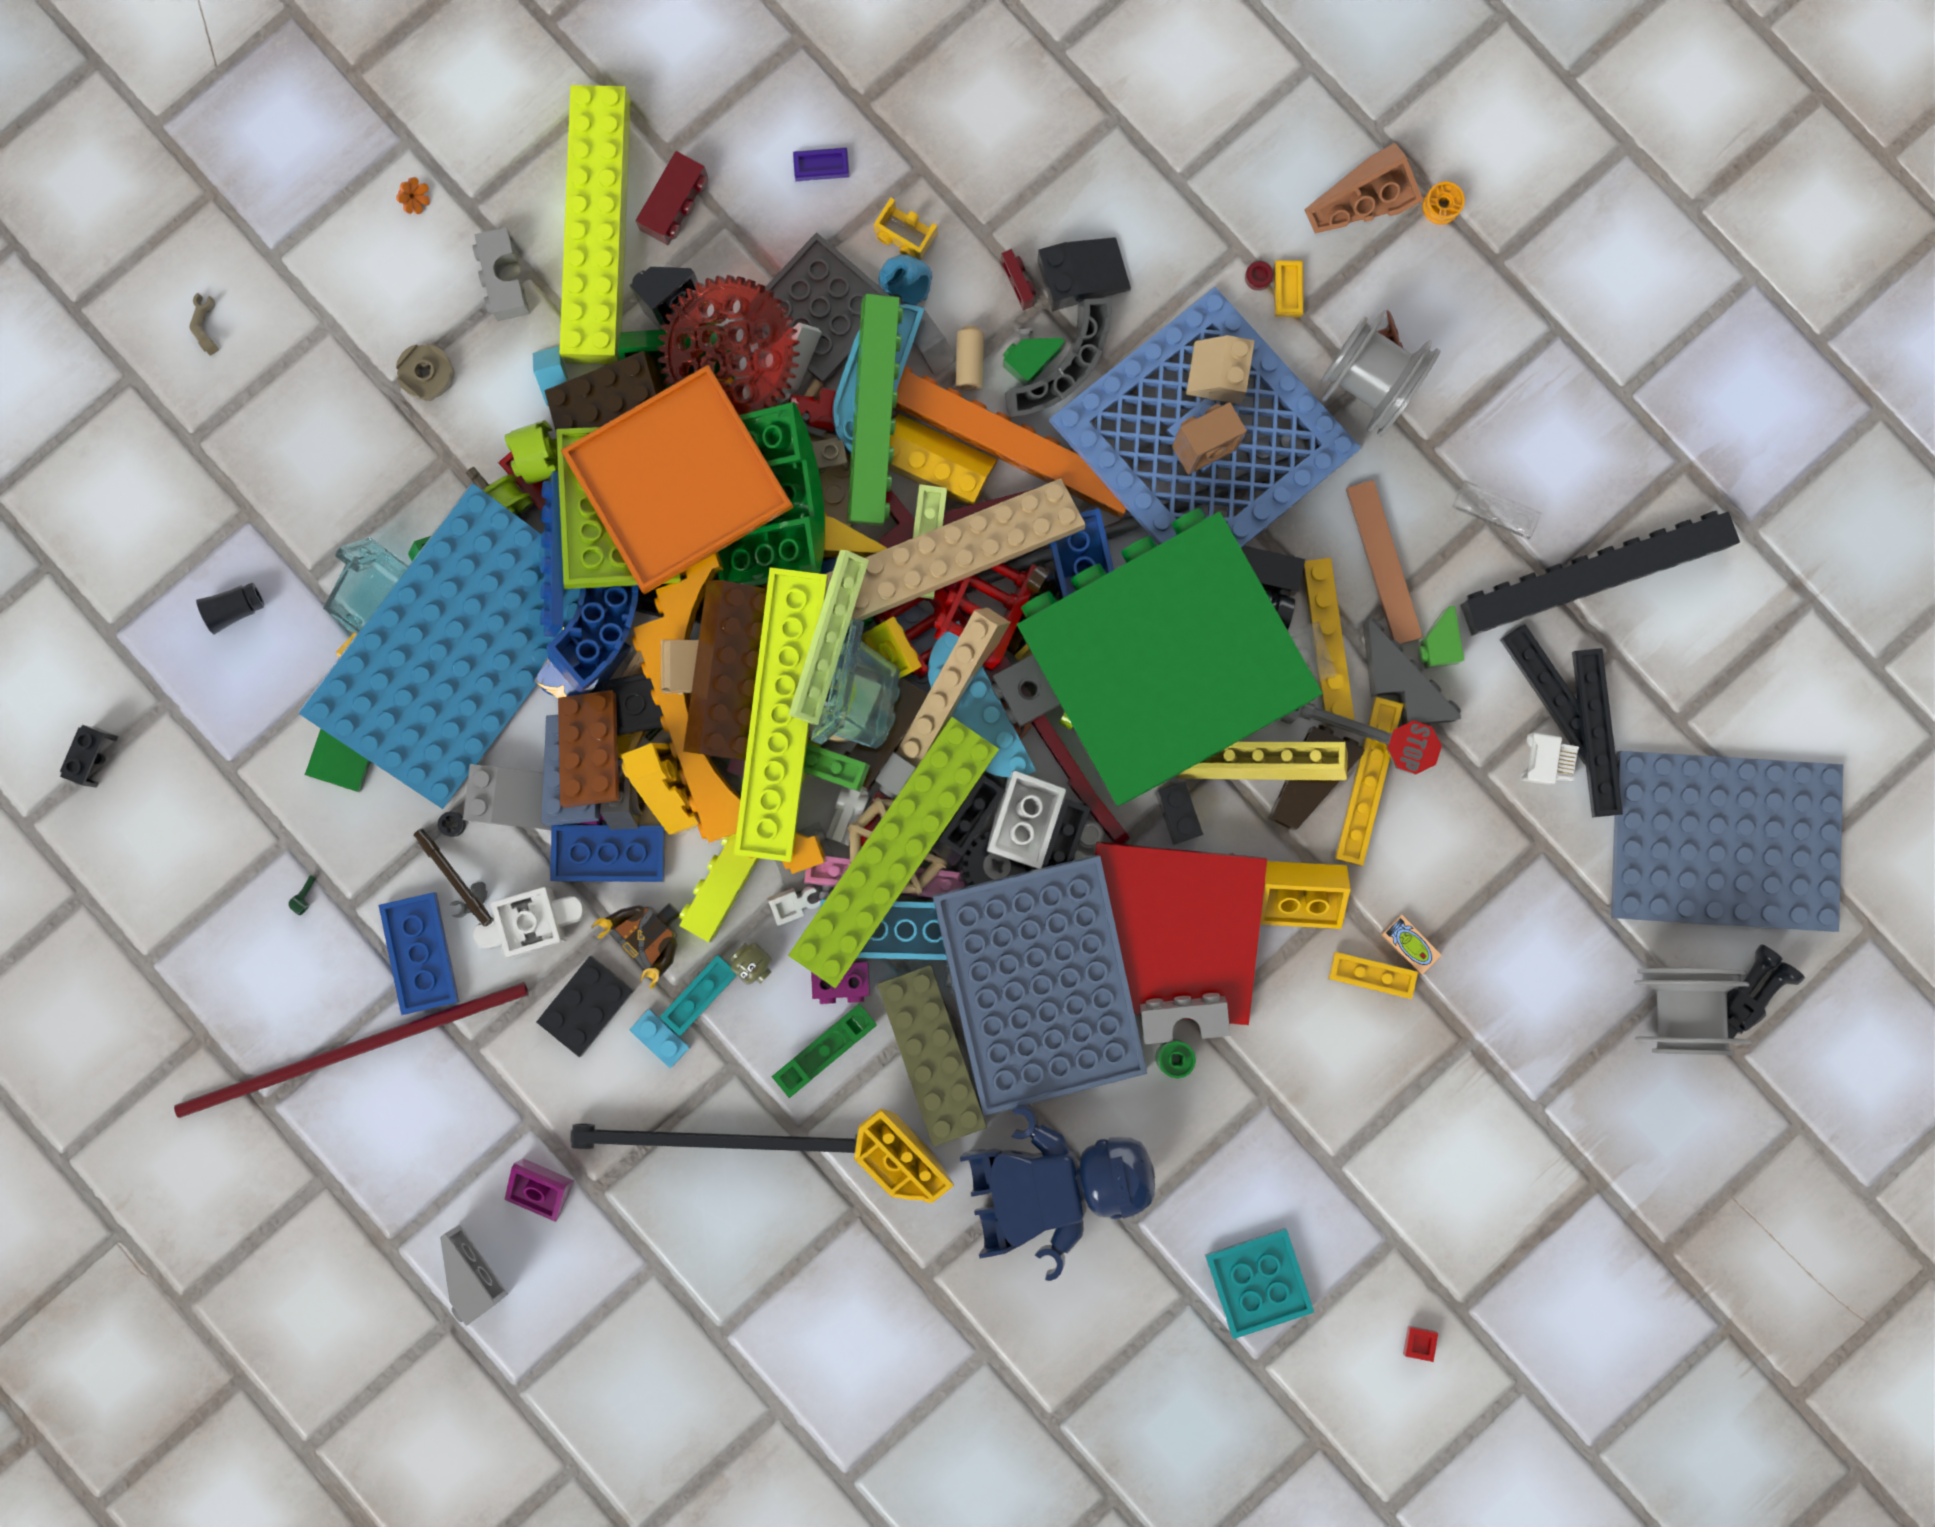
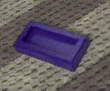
[793,148,849,182]

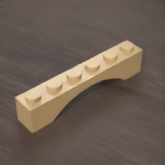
[896,607,1010,767]

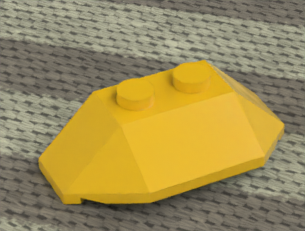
[854,1108,954,1203]

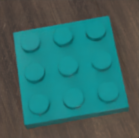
[1205,1228,1315,1339]

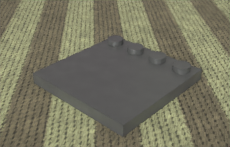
[743,232,890,384]

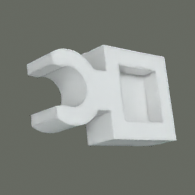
[767,885,821,926]

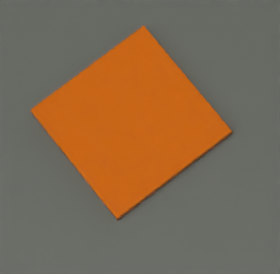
[561,365,794,594]

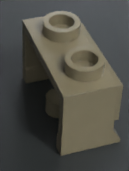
[812,437,849,473]

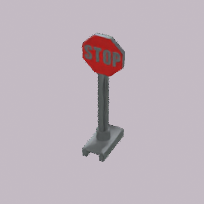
[1280,703,1442,775]

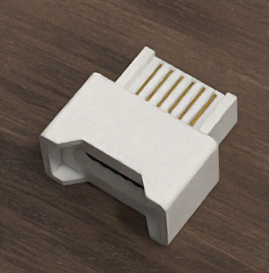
[1521,733,1579,785]

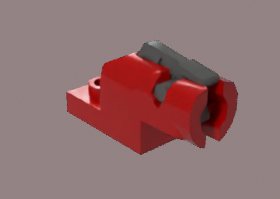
[788,387,836,437]

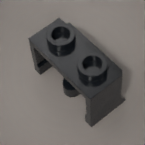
[60,725,119,788]

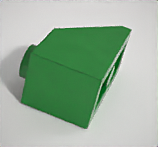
[1003,337,1065,386]

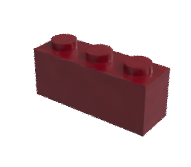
[635,151,708,245]

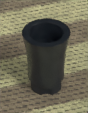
[196,583,265,635]

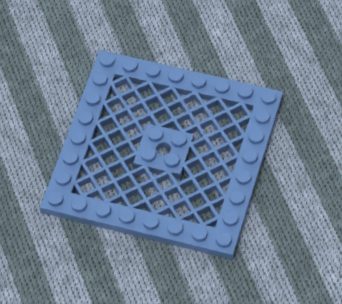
[1049,287,1361,549]

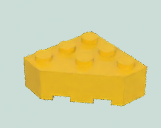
[621,743,701,835]

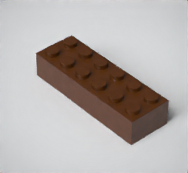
[683,580,767,760]

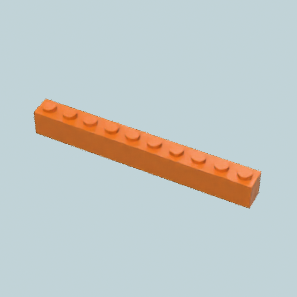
[895,365,1127,519]

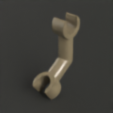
[189,293,219,356]

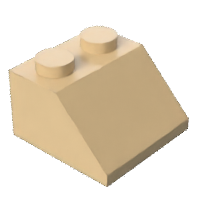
[1186,335,1255,405]

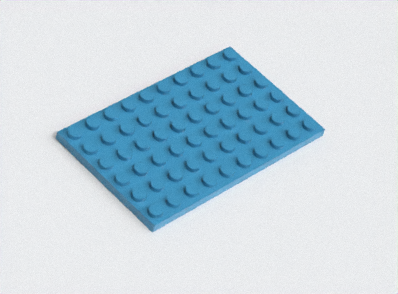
[298,483,580,809]

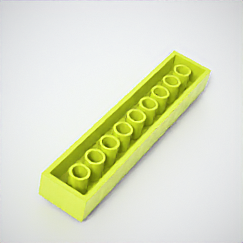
[559,85,631,364]

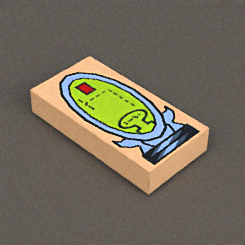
[1381,915,1442,975]

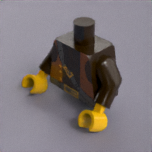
[591,903,680,989]

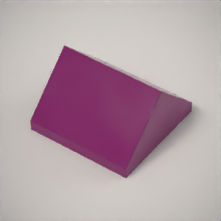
[504,1158,575,1222]

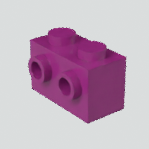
[811,961,870,1004]

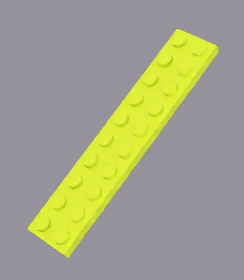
[734,568,828,862]

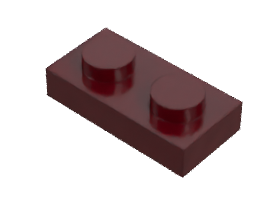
[1001,249,1036,311]

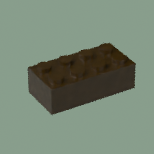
[544,351,665,431]

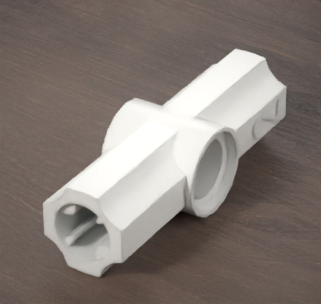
[826,787,871,846]

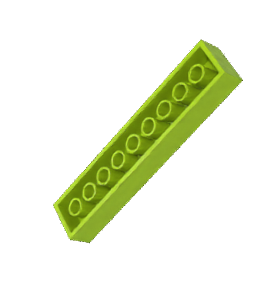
[788,717,999,988]

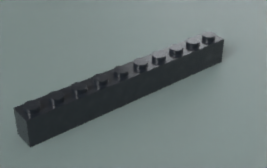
[1460,510,1740,636]

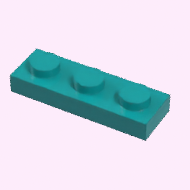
[660,955,737,1036]

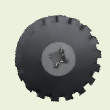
[957,831,1030,888]

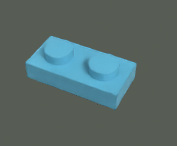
[629,1009,690,1068]

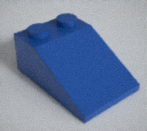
[1049,508,1114,600]

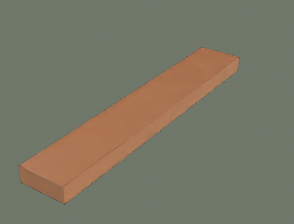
[1346,480,1423,645]

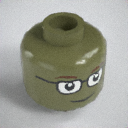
[730,943,772,985]

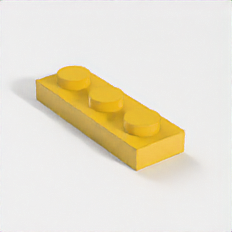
[1328,952,1418,999]

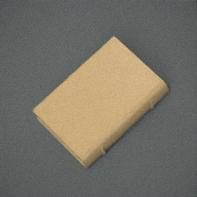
[661,640,699,695]

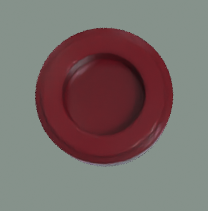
[1245,261,1273,291]

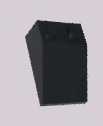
[1037,237,1131,312]

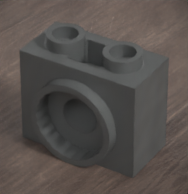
[991,654,1060,728]
[600,759,645,830]

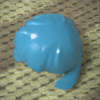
[879,255,932,306]

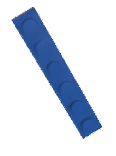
[540,471,563,638]

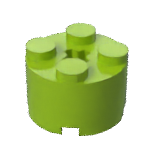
[505,420,558,484]

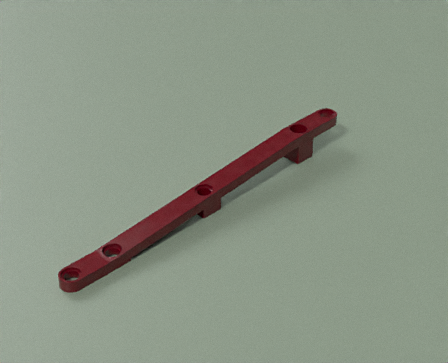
[878,490,1130,844]

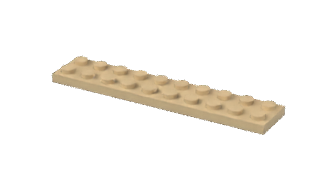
[826,478,1085,626]

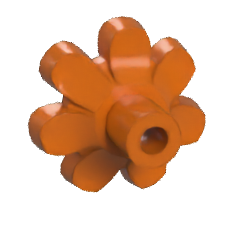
[396,177,430,214]

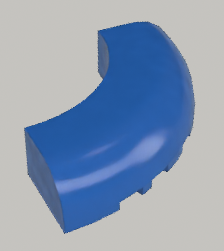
[546,585,638,692]

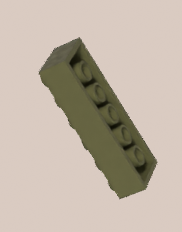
[877,965,987,1147]

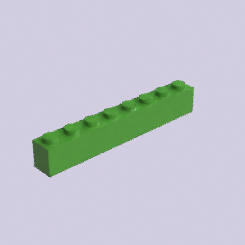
[846,294,903,526]

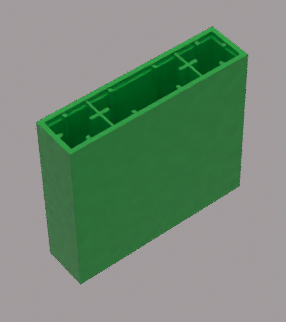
[1017,507,1323,807]

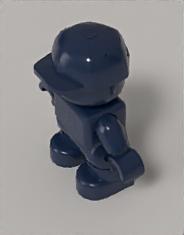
[960,1105,1155,1281]

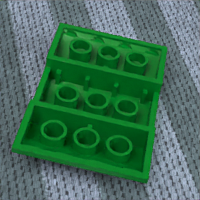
[718,402,825,586]

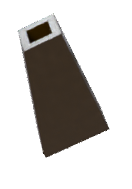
[1268,725,1365,830]

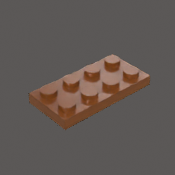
[558,690,619,808]

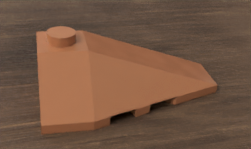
[1304,143,1423,234]

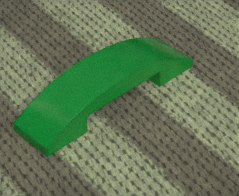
[771,1003,877,1098]

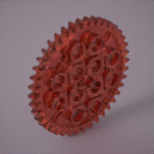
[658,275,800,415]

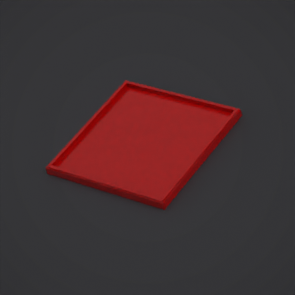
[1095,842,1267,1025]

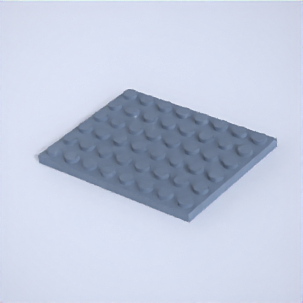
[1611,751,1843,932]
[932,855,1147,1116]

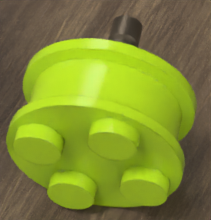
[466,467,533,516]

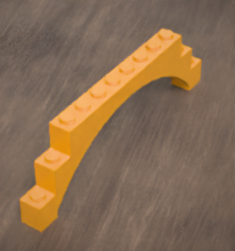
[632,552,827,874]

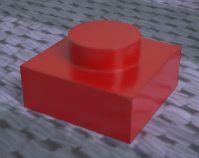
[1403,1326,1439,1362]

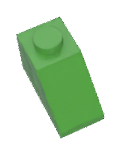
[1418,606,1464,669]

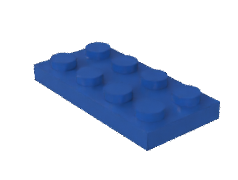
[550,825,665,882]
[378,892,459,1015]

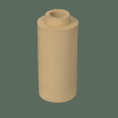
[956,325,984,391]

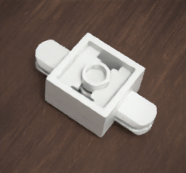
[473,887,586,958]

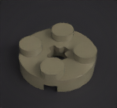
[396,344,455,401]

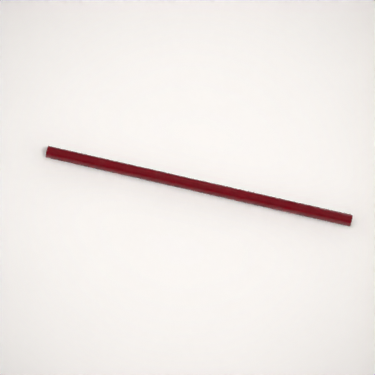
[174,982,529,1118]

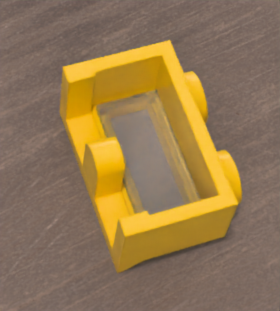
[873,197,938,260]

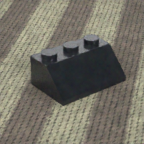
[629,266,705,330]

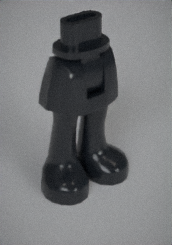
[1727,944,1805,1038]

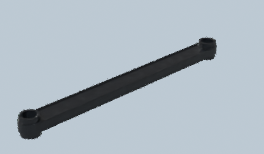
[570,1123,857,1153]

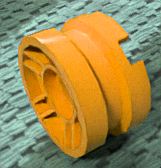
[1422,181,1465,225]

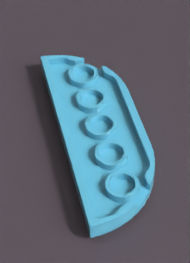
[832,305,925,455]
[928,621,1036,777]

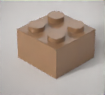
[1172,402,1247,475]

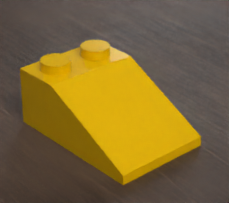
[823,513,887,561]

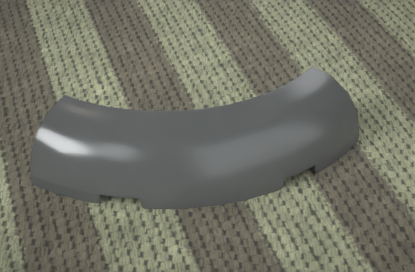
[1005,298,1112,417]

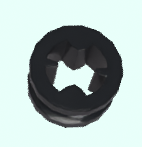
[438,811,466,837]

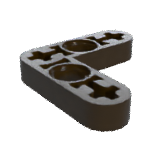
[1006,566,1058,655]

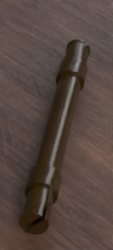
[413,829,494,927]

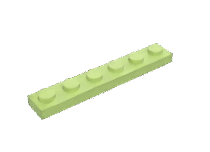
[789,550,869,725]

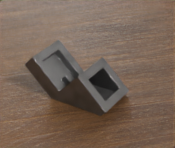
[912,306,956,375]

